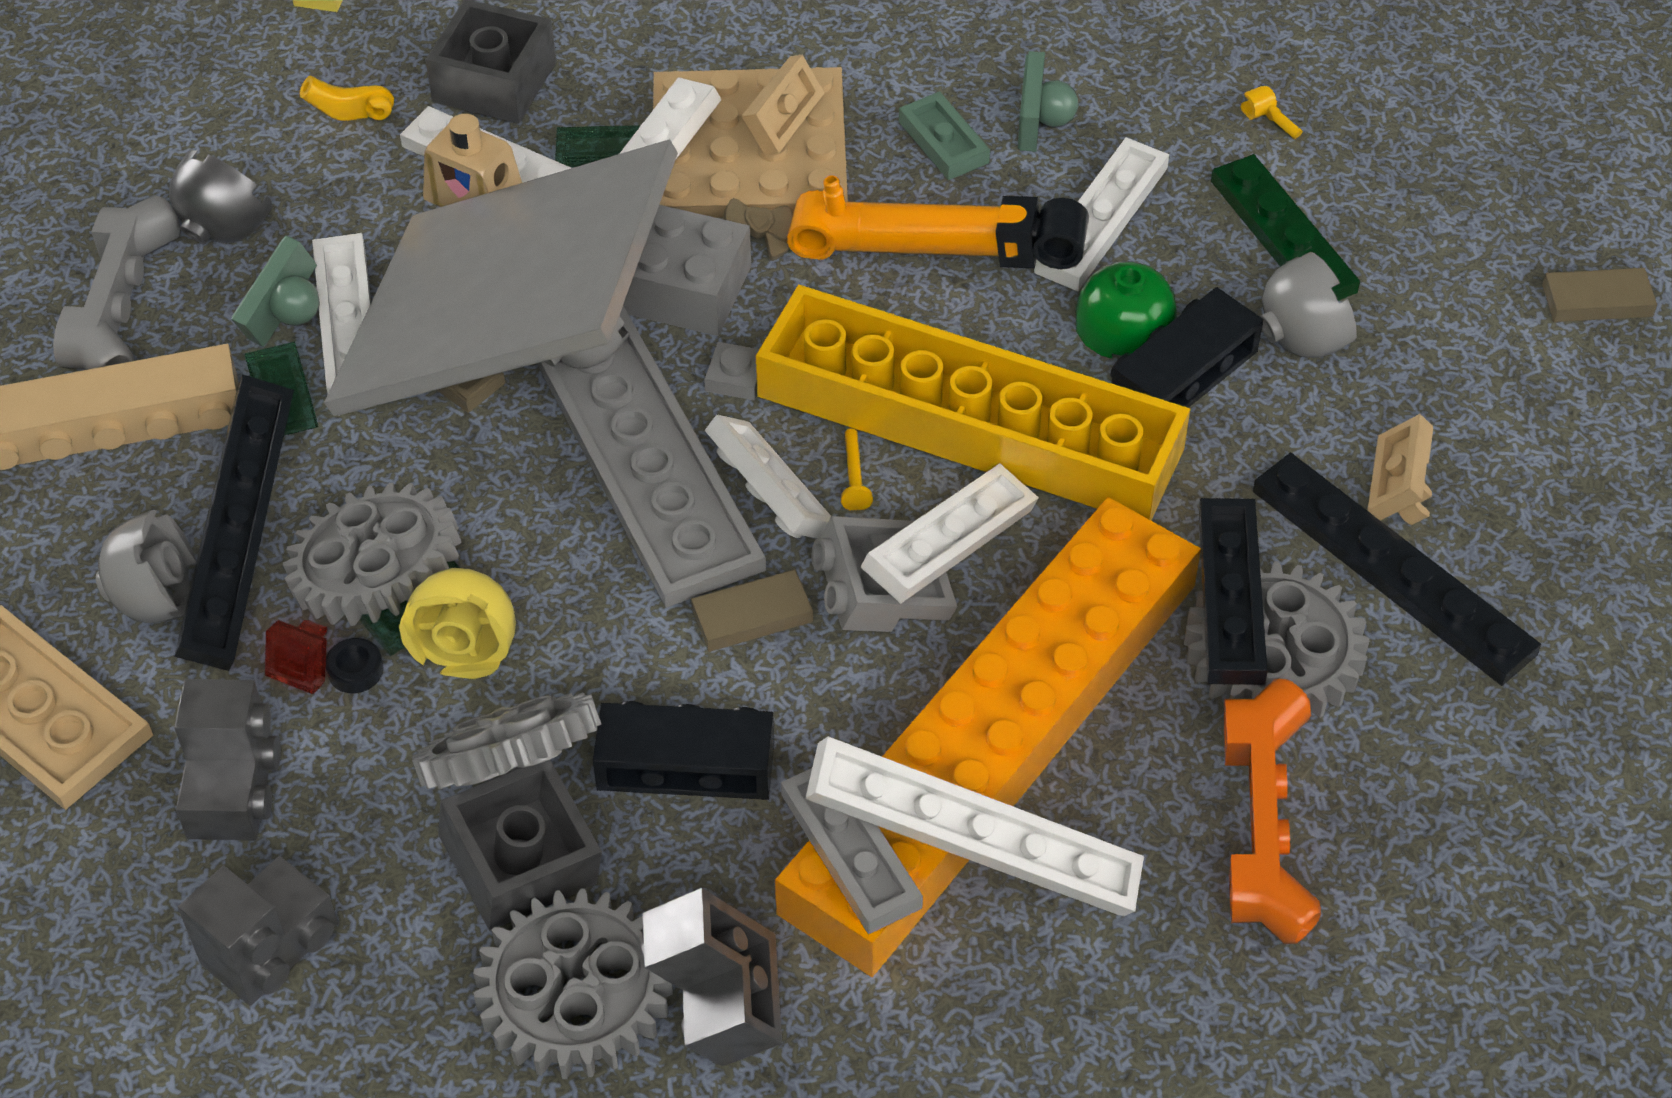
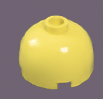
[399,568,516,679]

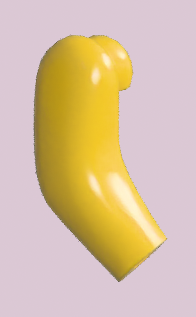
[300,76,394,121]

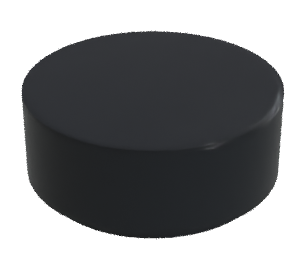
[325,638,384,693]

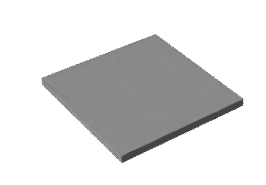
[324,139,678,416]

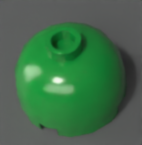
[1075,261,1177,359]

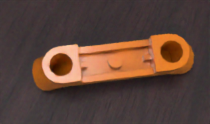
[1224,679,1321,944]

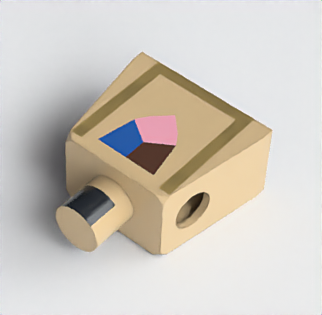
[423,114,522,207]

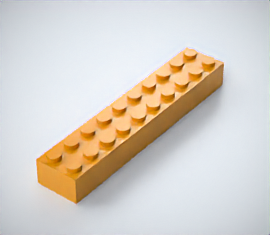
[775,497,1201,978]

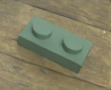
[899,91,990,180]

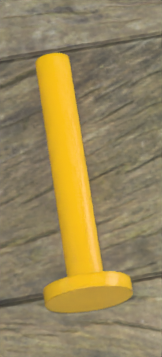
[841,428,873,510]

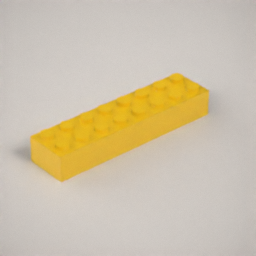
[756,284,1190,521]

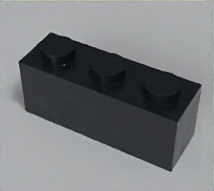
[1110,287,1264,408]
[593,701,775,800]

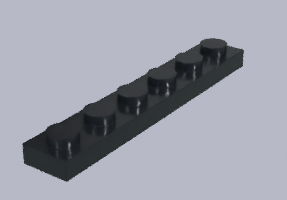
[174,375,294,671]
[1253,452,1541,686]

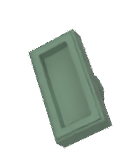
[1018,51,1079,152]
[231,235,320,347]

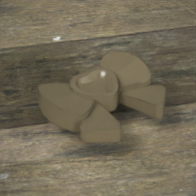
[723,198,793,261]

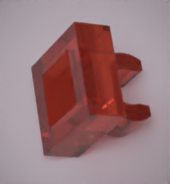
[265,620,327,694]

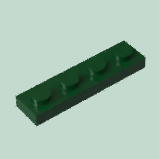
[1211,154,1360,301]

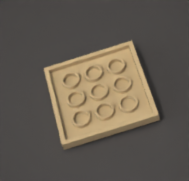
[653,67,848,218]

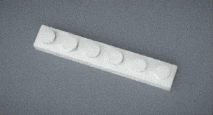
[805,736,1144,916]

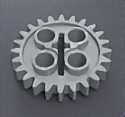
[283,483,461,626]
[1184,561,1370,718]
[412,692,602,789]
[473,888,673,1079]

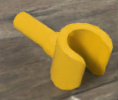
[1240,86,1303,140]

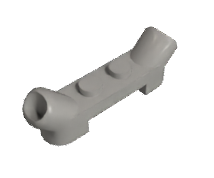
[53,195,181,370]

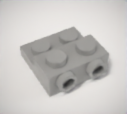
[811,516,958,632]

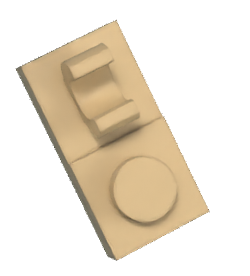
[742,55,824,155]
[1368,414,1433,525]

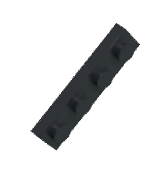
[1199,498,1267,685]

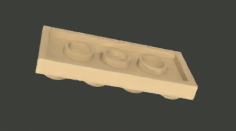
[0,605,154,810]

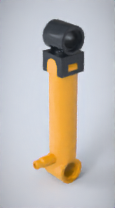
[787,175,1090,269]

